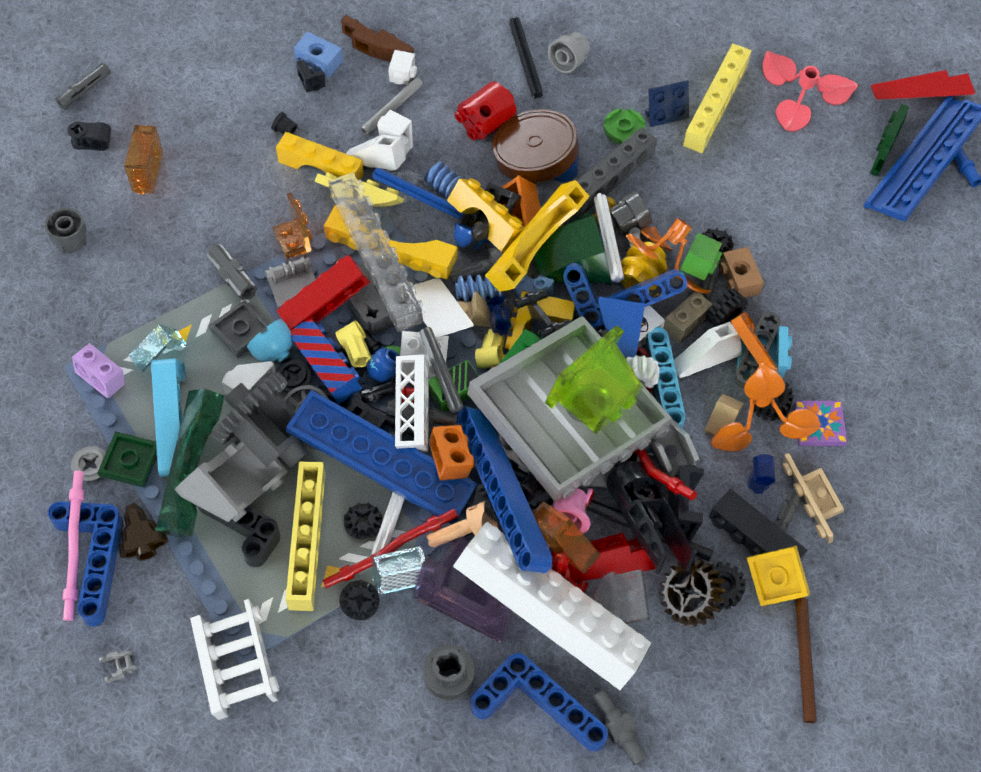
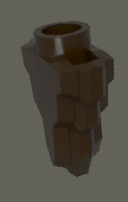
[118,503,169,561]

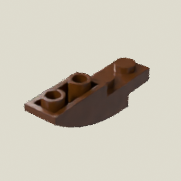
[341,15,414,62]

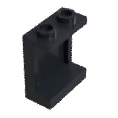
[668,465,704,541]

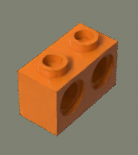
[428,425,474,481]

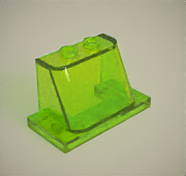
[545,325,643,434]

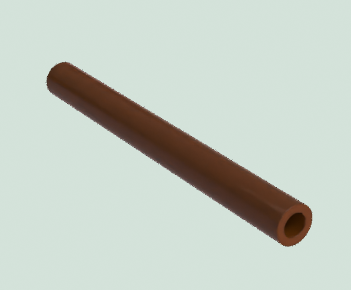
[795,597,817,723]

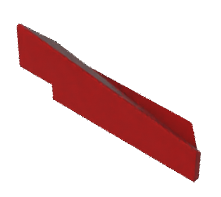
[871,70,975,100]
[551,532,656,582]

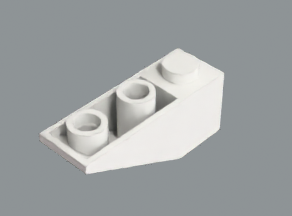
[345,134,406,171]
[674,322,742,378]

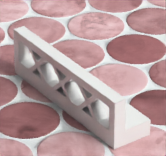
[395,354,429,452]

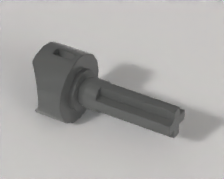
[450,246,504,285]

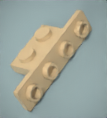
[782,453,844,544]

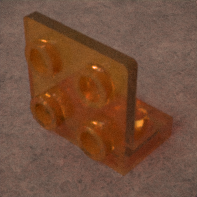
[272,193,313,259]

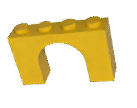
[502,291,575,359]

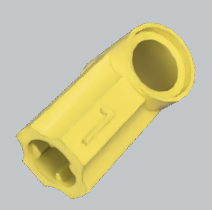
[335,320,371,368]
[475,328,506,369]

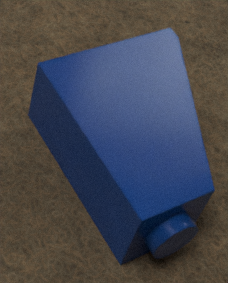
[598,296,645,361]

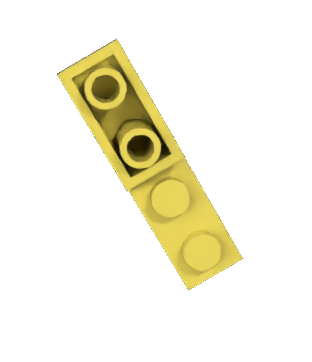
[315,172,404,207]

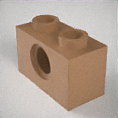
[719,247,764,298]

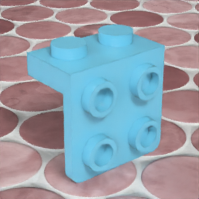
[737,326,792,378]

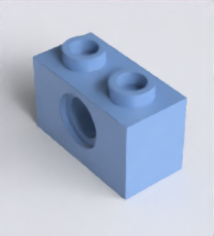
[294,32,343,77]

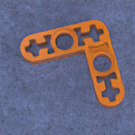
[731,311,778,372]

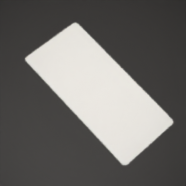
[402,278,474,338]

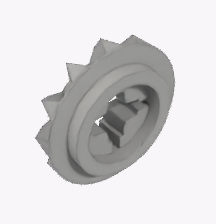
[71,446,106,483]

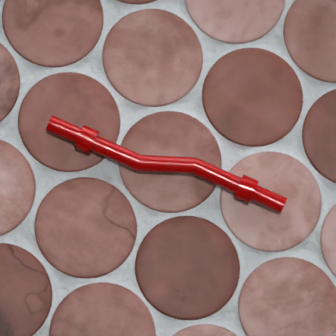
[634,449,697,500]
[322,509,458,589]

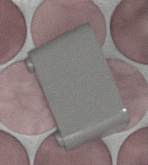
[174,439,288,523]

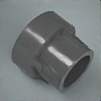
[610,191,653,235]
[45,208,87,254]

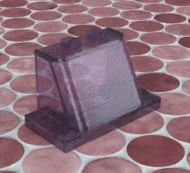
[413,536,513,643]

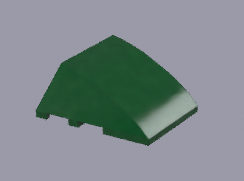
[534,211,612,285]

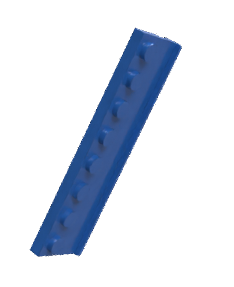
[864,96,981,222]

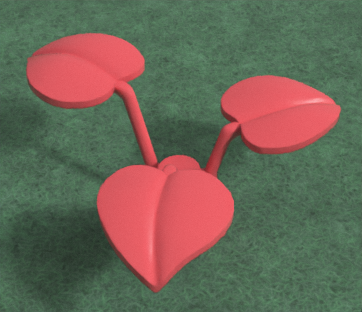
[762,51,858,132]

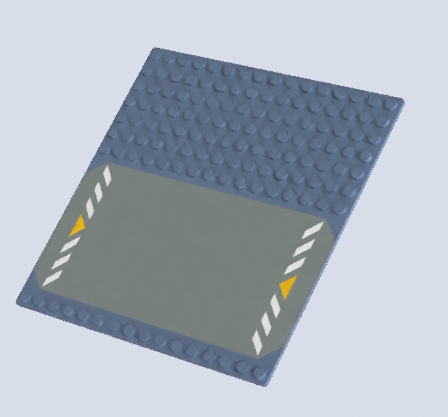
[65,207,538,665]

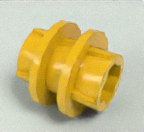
[621,242,668,290]

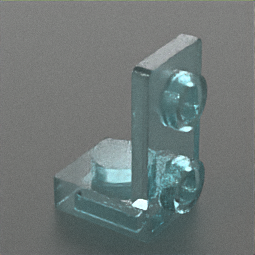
[130,324,187,372]

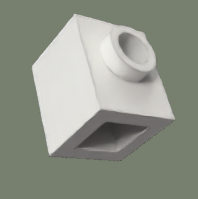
[389,50,417,85]

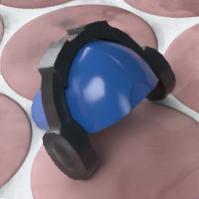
[454,213,494,255]

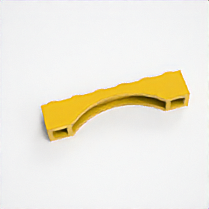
[485,180,590,292]
[324,205,457,280]

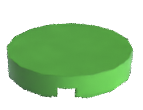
[604,108,645,144]

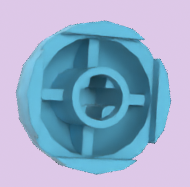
[247,319,293,363]

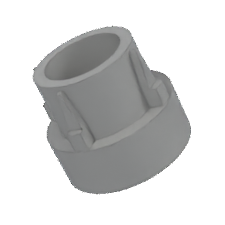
[548,32,590,73]

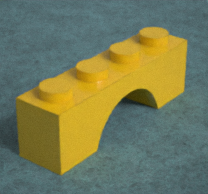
[276,132,364,185]
[447,178,524,252]

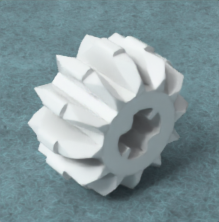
[623,355,659,388]

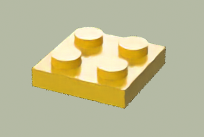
[747,546,810,606]

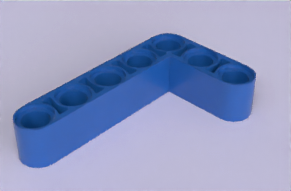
[563,263,687,328]
[48,501,123,627]
[471,653,608,751]

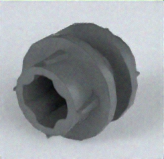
[423,644,475,702]

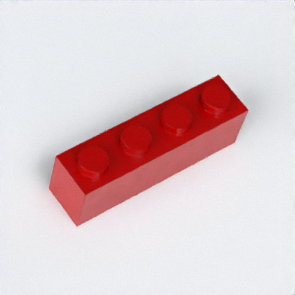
[276,254,370,330]

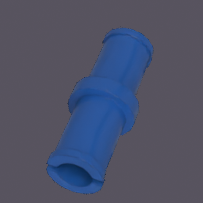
[953,148,981,187]

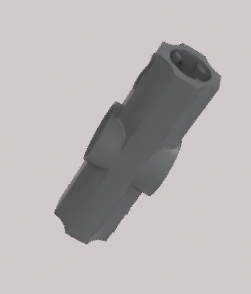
[206,244,257,300]

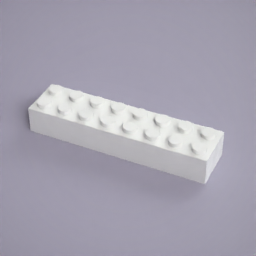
[453,522,651,690]

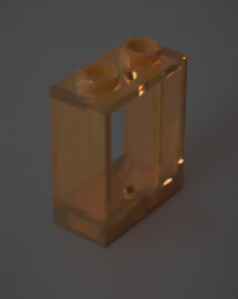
[124,125,164,194]
[533,501,601,573]

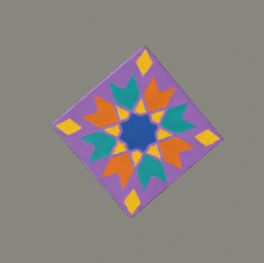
[794,401,847,446]

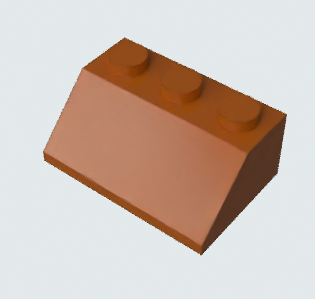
[502,176,541,228]

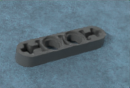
[735,312,781,389]

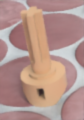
[427,501,498,548]

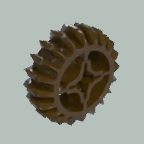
[659,559,727,627]

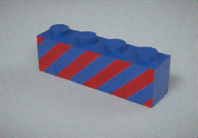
[290,317,362,404]

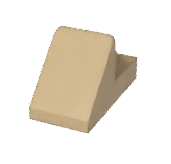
[457,292,493,327]

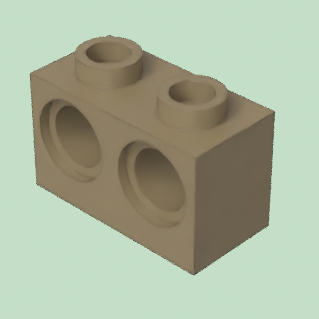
[663,291,713,345]

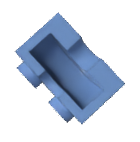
[511,274,554,299]

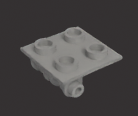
[265,257,316,308]

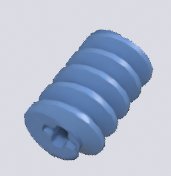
[424,161,463,200]
[455,275,502,302]

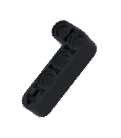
[197,506,280,567]

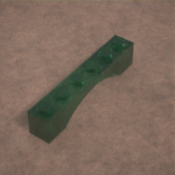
[155,388,225,537]

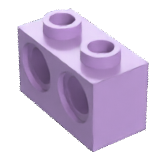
[72,343,125,399]

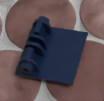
[645,80,689,127]

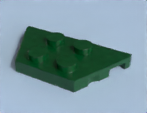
[870,104,909,177]

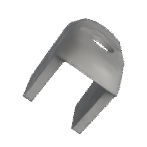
[650,420,699,477]

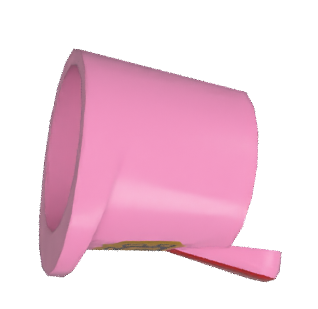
[548,488,594,535]

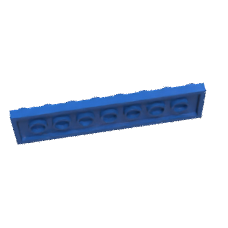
[286,390,478,525]

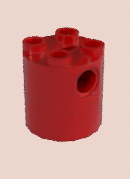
[454,81,516,141]

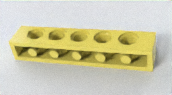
[683,44,752,154]
[286,461,326,611]

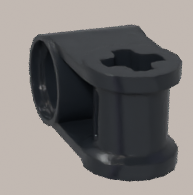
[68,122,111,151]

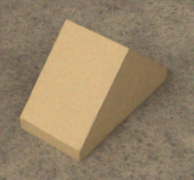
[704,394,744,436]

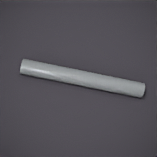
[360,77,423,135]

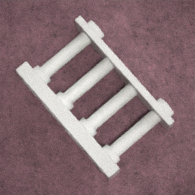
[190,599,279,720]

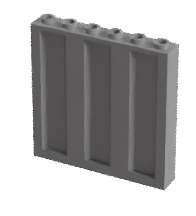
[467,316,672,502]

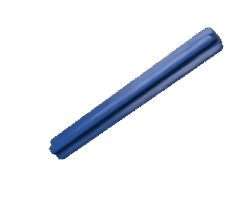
[372,168,473,219]

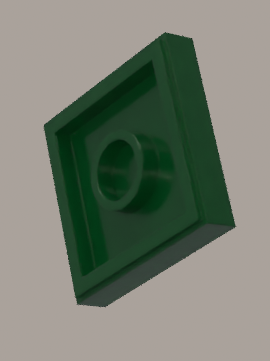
[97,431,157,488]

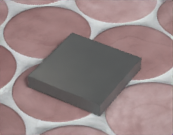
[208,300,269,358]

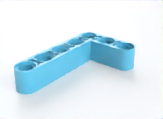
[645,327,685,429]
[151,358,186,477]

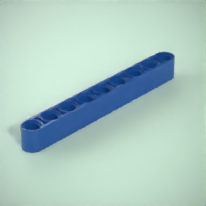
[457,406,552,573]

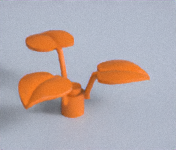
[626,218,712,293]
[710,363,821,451]

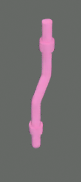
[62,471,85,621]

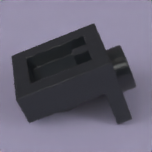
[296,60,326,93]

